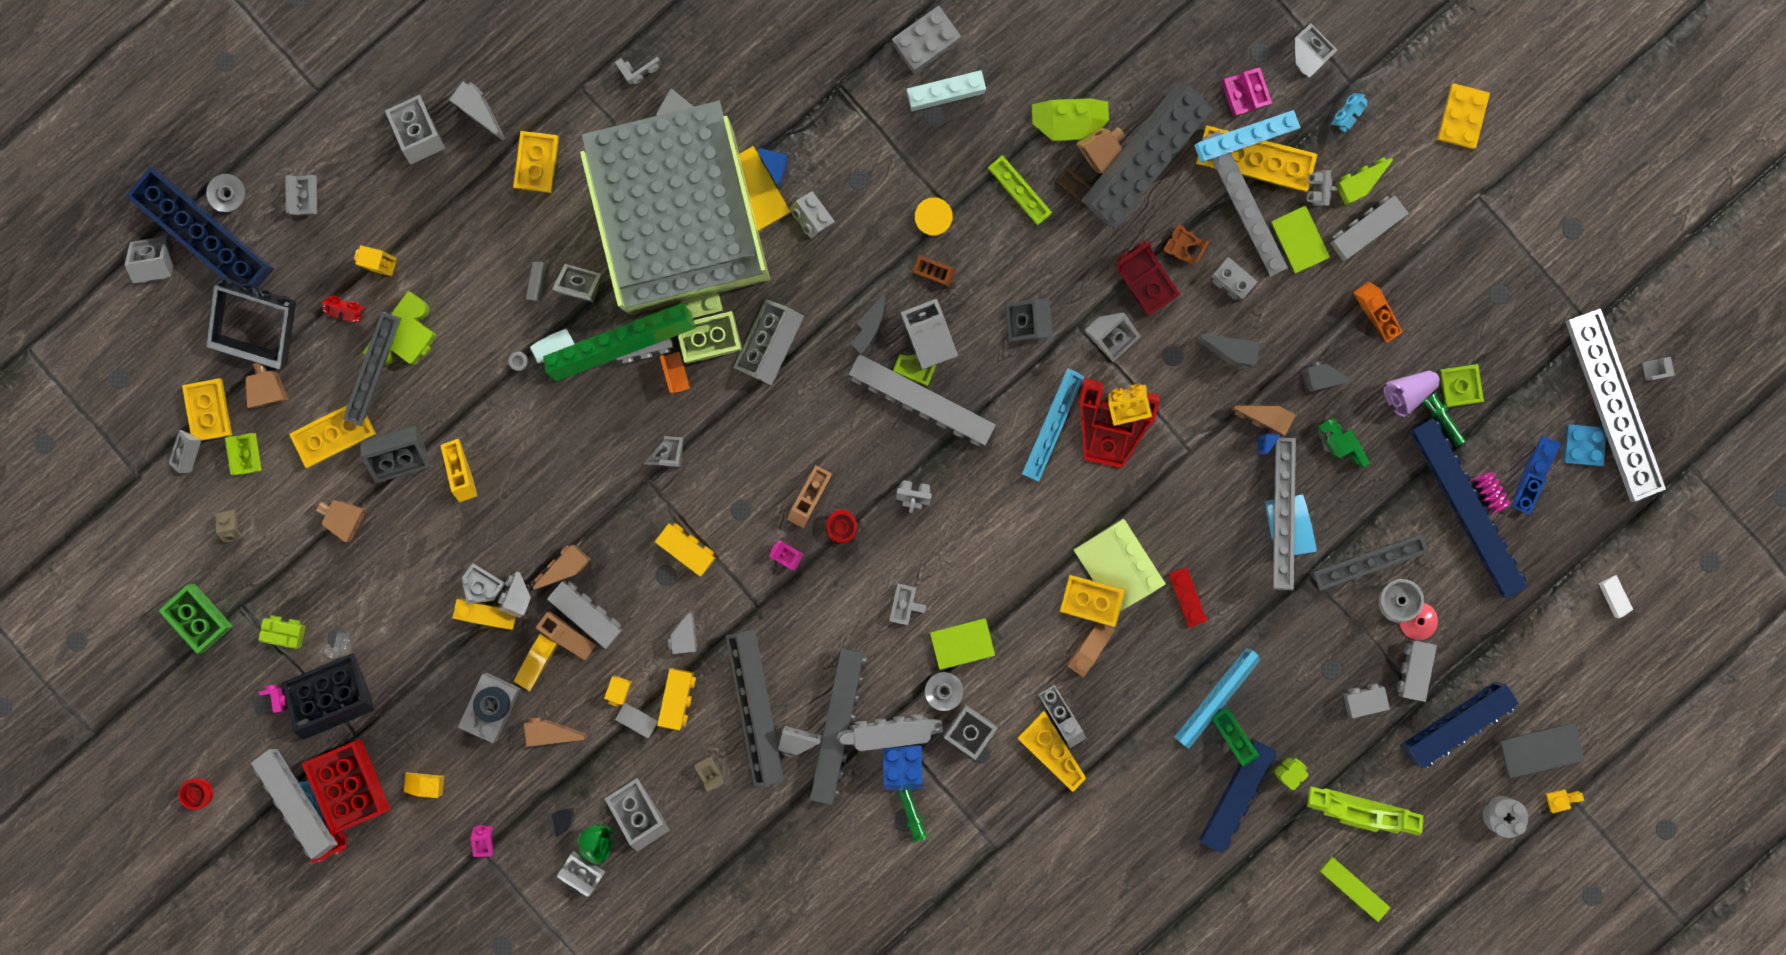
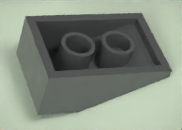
[1196,334,1260,371]

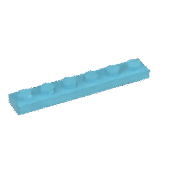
[1194,110,1301,163]
[1022,368,1084,482]

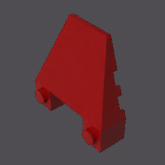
[1080,378,1160,468]

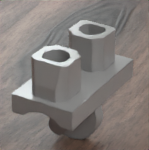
[1307,170,1338,206]
[896,480,932,513]

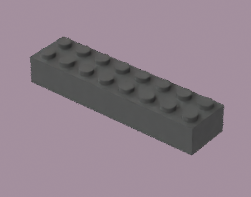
[1081,82,1213,228]

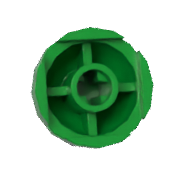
[578,824,614,865]

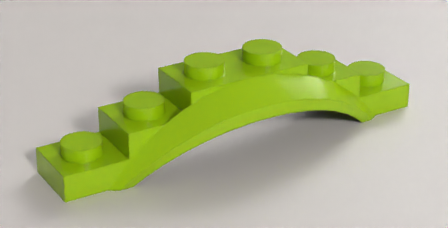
[1307,787,1423,836]

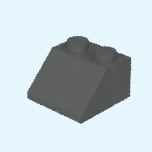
[1006,299,1053,342]
[1300,361,1351,393]

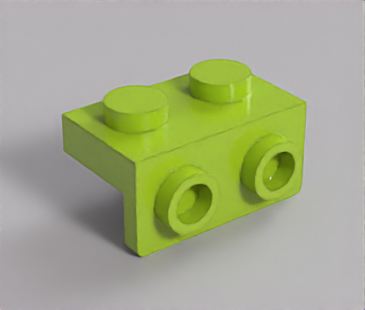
[225,433,262,475]

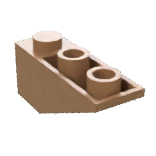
[1232,406,1296,436]
[532,545,591,590]
[535,611,596,660]

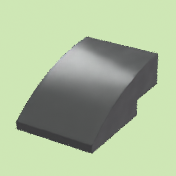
[850,295,885,356]

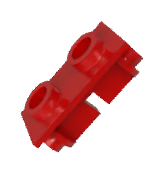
[321,296,365,323]

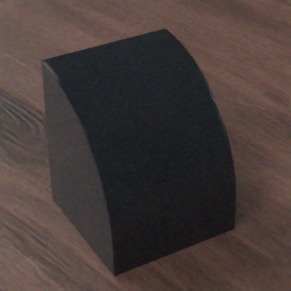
[552,808,574,837]

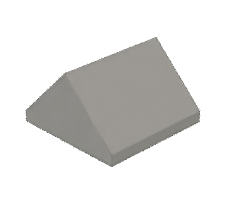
[553,264,601,303]

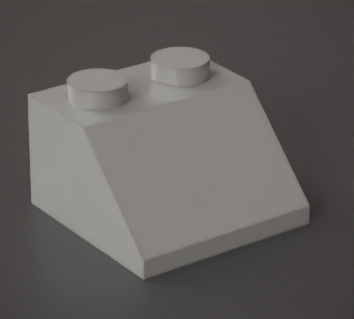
[125,236,173,283]

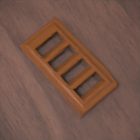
[912,255,956,287]

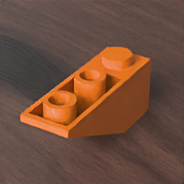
[1353,281,1403,343]

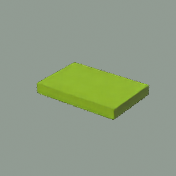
[1270,206,1330,274]
[930,618,995,670]

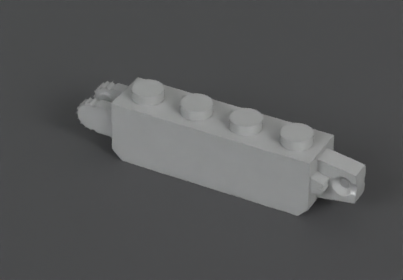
[836,714,943,751]

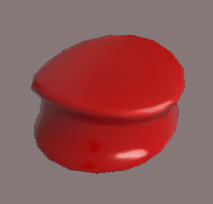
[826,509,857,544]
[178,778,213,810]

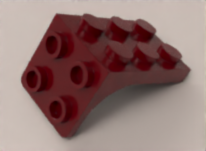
[1114,240,1181,317]

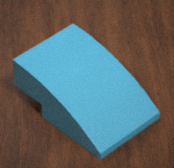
[1265,494,1317,555]

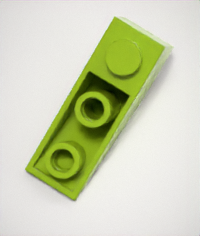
[1336,157,1393,206]

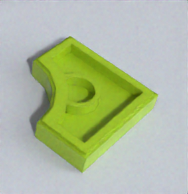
[893,353,936,387]

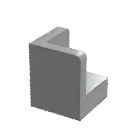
[1642,357,1675,381]

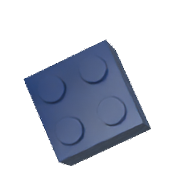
[883,746,923,791]

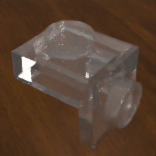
[321,631,351,659]

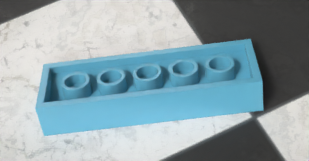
[1174,648,1261,749]

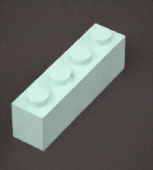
[907,70,986,112]

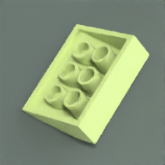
[1074,519,1165,611]

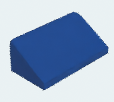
[1257,434,1280,455]

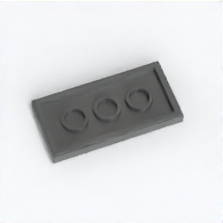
[1499,722,1585,778]

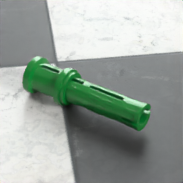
[1422,391,1466,447]
[898,790,929,842]

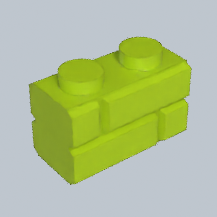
[258,615,306,649]
[1273,758,1308,790]

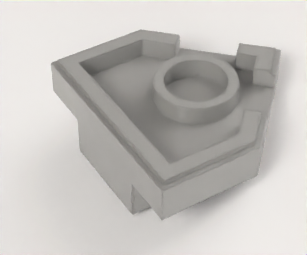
[461,563,505,605]

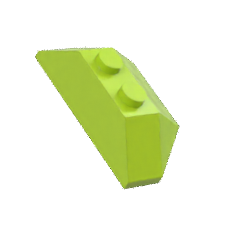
[1032,98,1109,141]

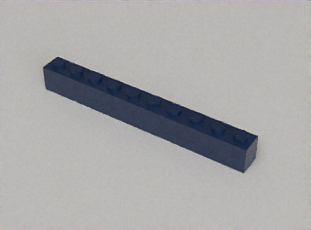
[1409,418,1527,598]

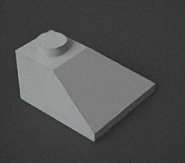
[1295,23,1337,78]
[1085,313,1141,362]
[778,726,822,757]

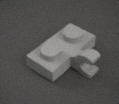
[889,583,927,625]

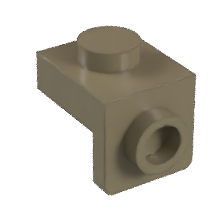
[215,510,242,542]
[695,756,724,791]

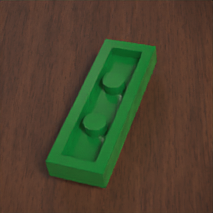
[1212,707,1260,767]

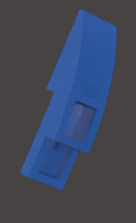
[1512,435,1561,515]

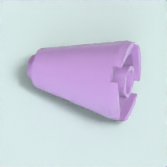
[1384,370,1440,417]

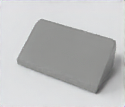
[526,262,547,302]
[169,430,201,473]

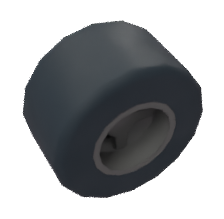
[473,687,510,722]

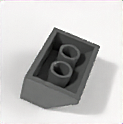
[361,426,431,484]

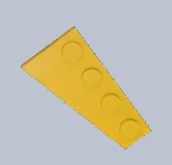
[1017,710,1086,792]

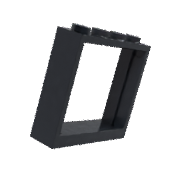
[207,278,296,369]

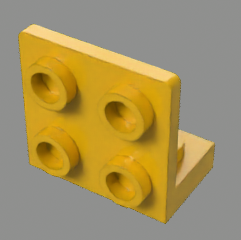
[1108,383,1152,426]

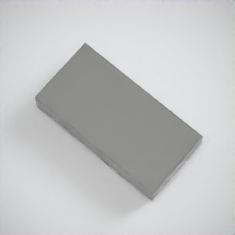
[615,702,658,739]

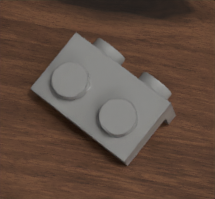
[285,175,317,216]
[789,191,835,239]
[557,851,605,897]

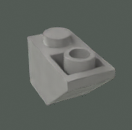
[498,571,531,618]

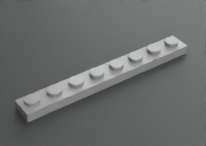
[1202,130,1288,277]
[1273,437,1296,590]

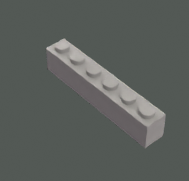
[251,749,338,859]

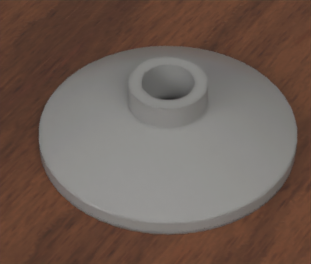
[206,174,245,212]
[925,672,963,711]

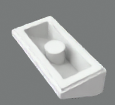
[1598,575,1633,618]

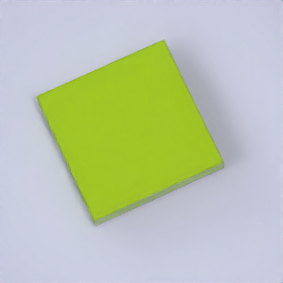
[1439,364,1484,407]

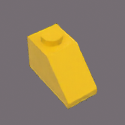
[404,772,444,798]

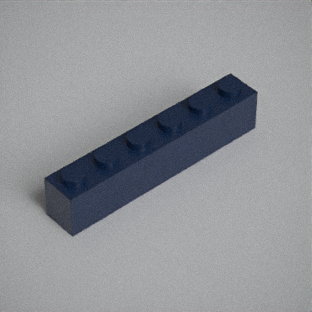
[1199,739,1277,853]

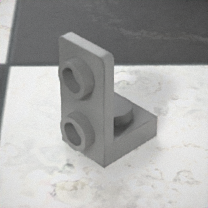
[615,57,661,85]

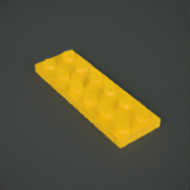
[1196,125,1318,192]

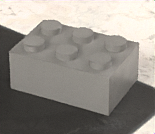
[892,6,961,75]
[458,673,521,743]

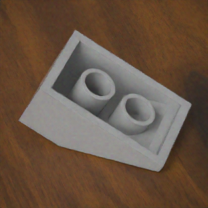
[449,81,505,141]
[385,95,445,165]
[605,778,670,852]

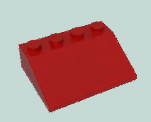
[302,738,391,835]

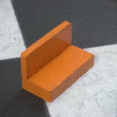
[660,352,690,394]

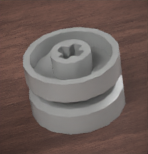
[1378,579,1424,623]

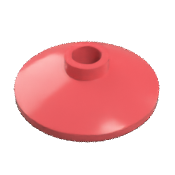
[1399,603,1438,640]

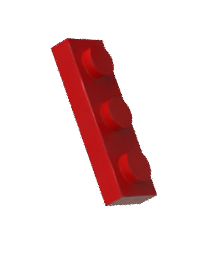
[1168,567,1207,628]

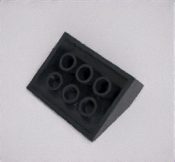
[282,653,374,740]

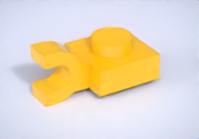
[1545,789,1584,813]

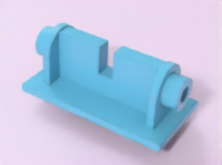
[1331,93,1368,132]

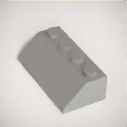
[733,299,804,385]

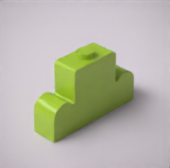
[362,291,437,365]

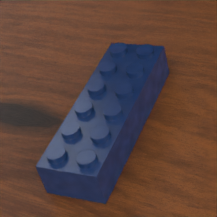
[1400,681,1519,769]

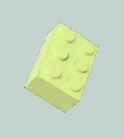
[678,311,742,364]

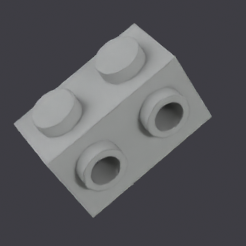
[1211,257,1257,301]

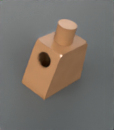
[1076,127,1125,174]
[246,363,289,409]
[316,500,368,542]

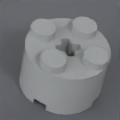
[1483,796,1528,838]

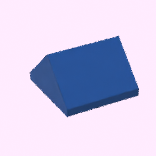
[757,148,789,189]

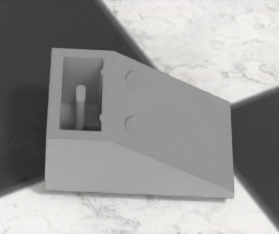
[901,299,958,370]

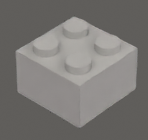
[943,704,997,760]

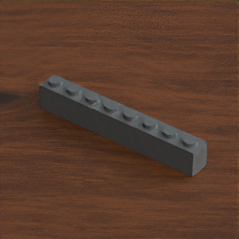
[726,630,784,787]
[810,648,867,805]

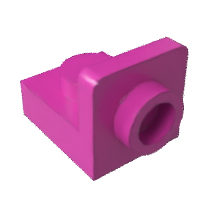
[471,825,494,857]

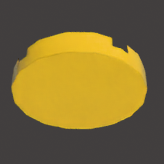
[915,198,953,236]

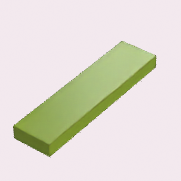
[988,155,1052,226]
[1319,856,1391,922]

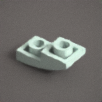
[530,329,574,364]

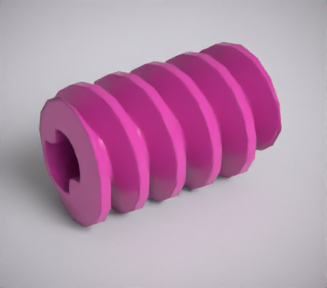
[1471,472,1510,514]

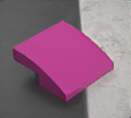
[1221,67,1272,117]

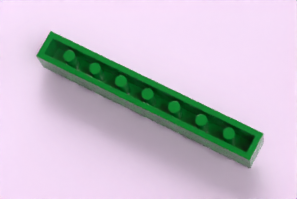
[543,303,695,381]

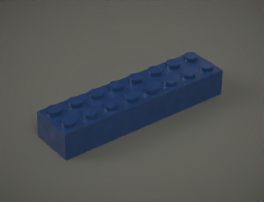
[126,167,274,289]

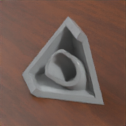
[644,436,683,467]

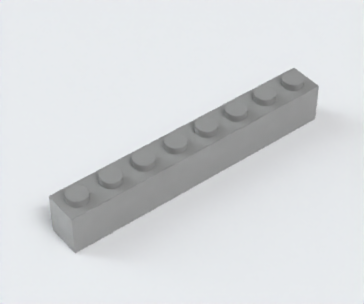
[849,354,996,447]

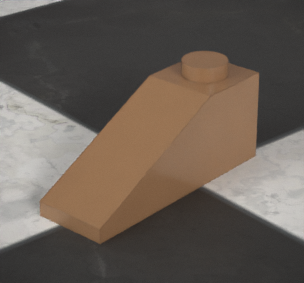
[787,465,832,528]
[1066,622,1115,678]
[524,717,587,747]

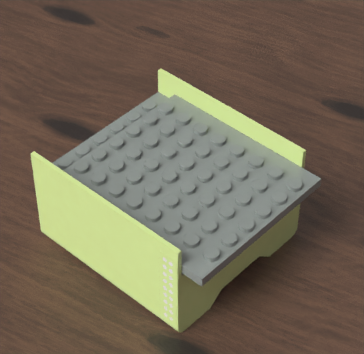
[580,100,770,319]

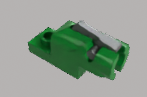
[1317,417,1370,468]

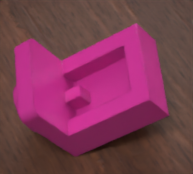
[769,540,804,571]
[259,685,287,713]

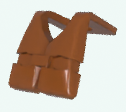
[1163,224,1209,264]

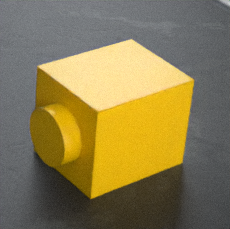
[604,675,632,707]

